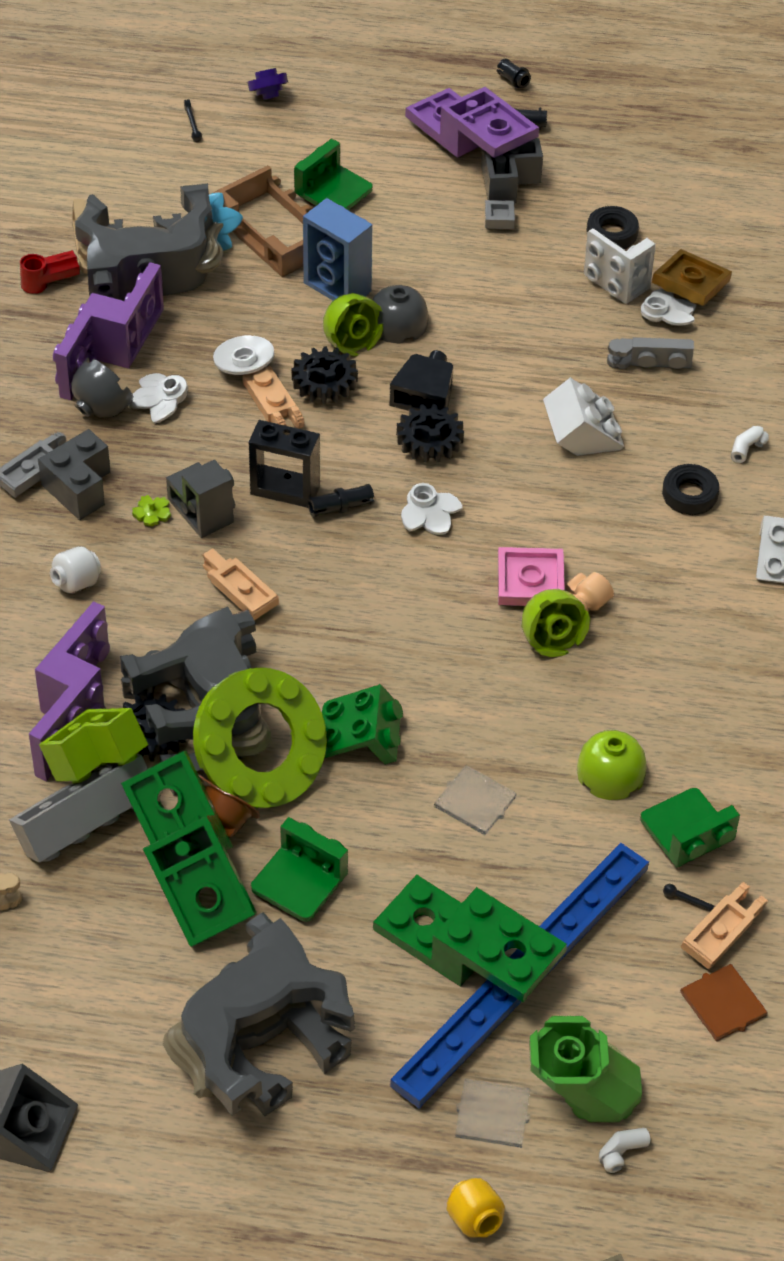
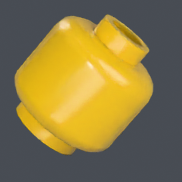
[446,1178,505,1238]

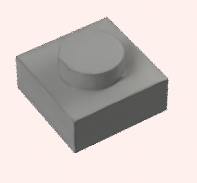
[485,200,515,229]

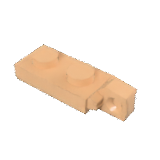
[203,548,279,621]

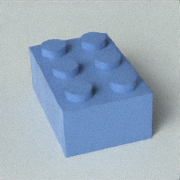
[303,198,372,301]

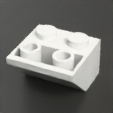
[543,377,624,456]

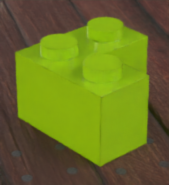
[39,708,148,784]

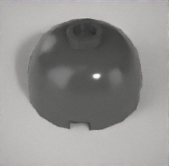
[373,285,429,344]
[71,358,134,418]

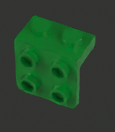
[294,138,373,210]
[322,684,403,765]
[640,788,740,868]
[251,817,348,922]

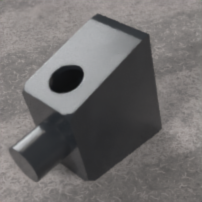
[389,350,454,411]

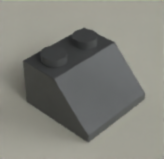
[0,1063,78,1172]

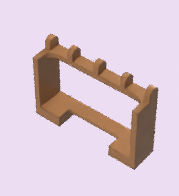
[213,165,313,277]

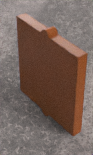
[680,964,768,1041]

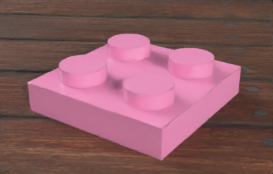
[498,547,565,606]

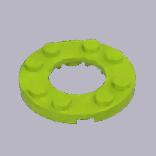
[193,668,327,808]

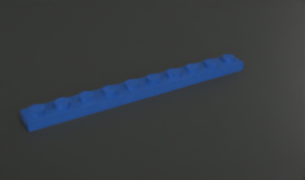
[390,842,649,1109]

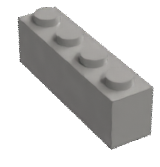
[9,754,148,863]

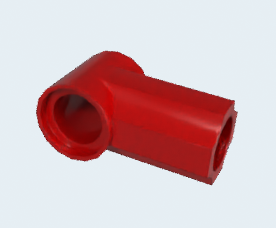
[20,250,80,294]

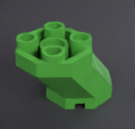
[529,1016,642,1122]

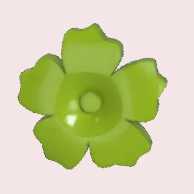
[132,495,171,526]

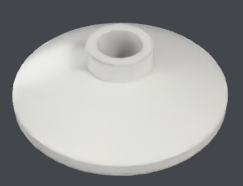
[213,335,274,375]

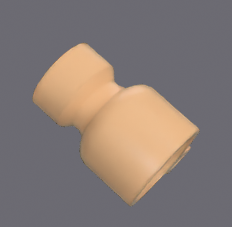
[565,572,614,612]

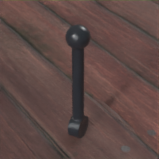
[184,99,202,141]
[663,883,715,912]

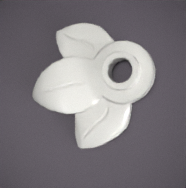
[641,288,696,326]
[129,373,188,424]
[401,483,463,535]

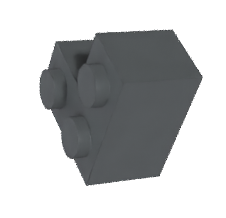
[481,138,543,204]
[38,429,111,520]
[166,459,235,538]

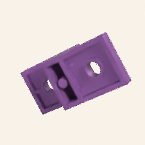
[405,87,539,158]
[53,262,164,400]
[29,601,110,782]

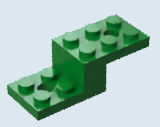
[121,751,257,947]
[373,874,567,1002]

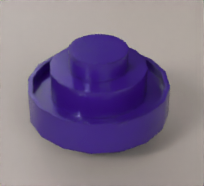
[247,68,289,100]

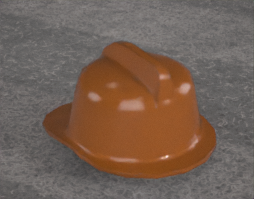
[198,774,260,838]

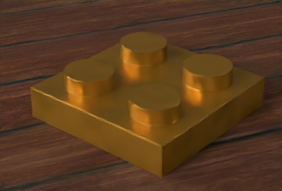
[651,249,732,306]

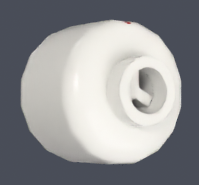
[50,547,101,593]

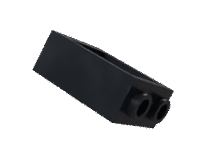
[248,420,320,508]

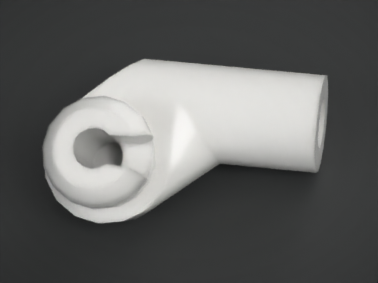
[730,426,769,463]
[599,1128,650,1173]

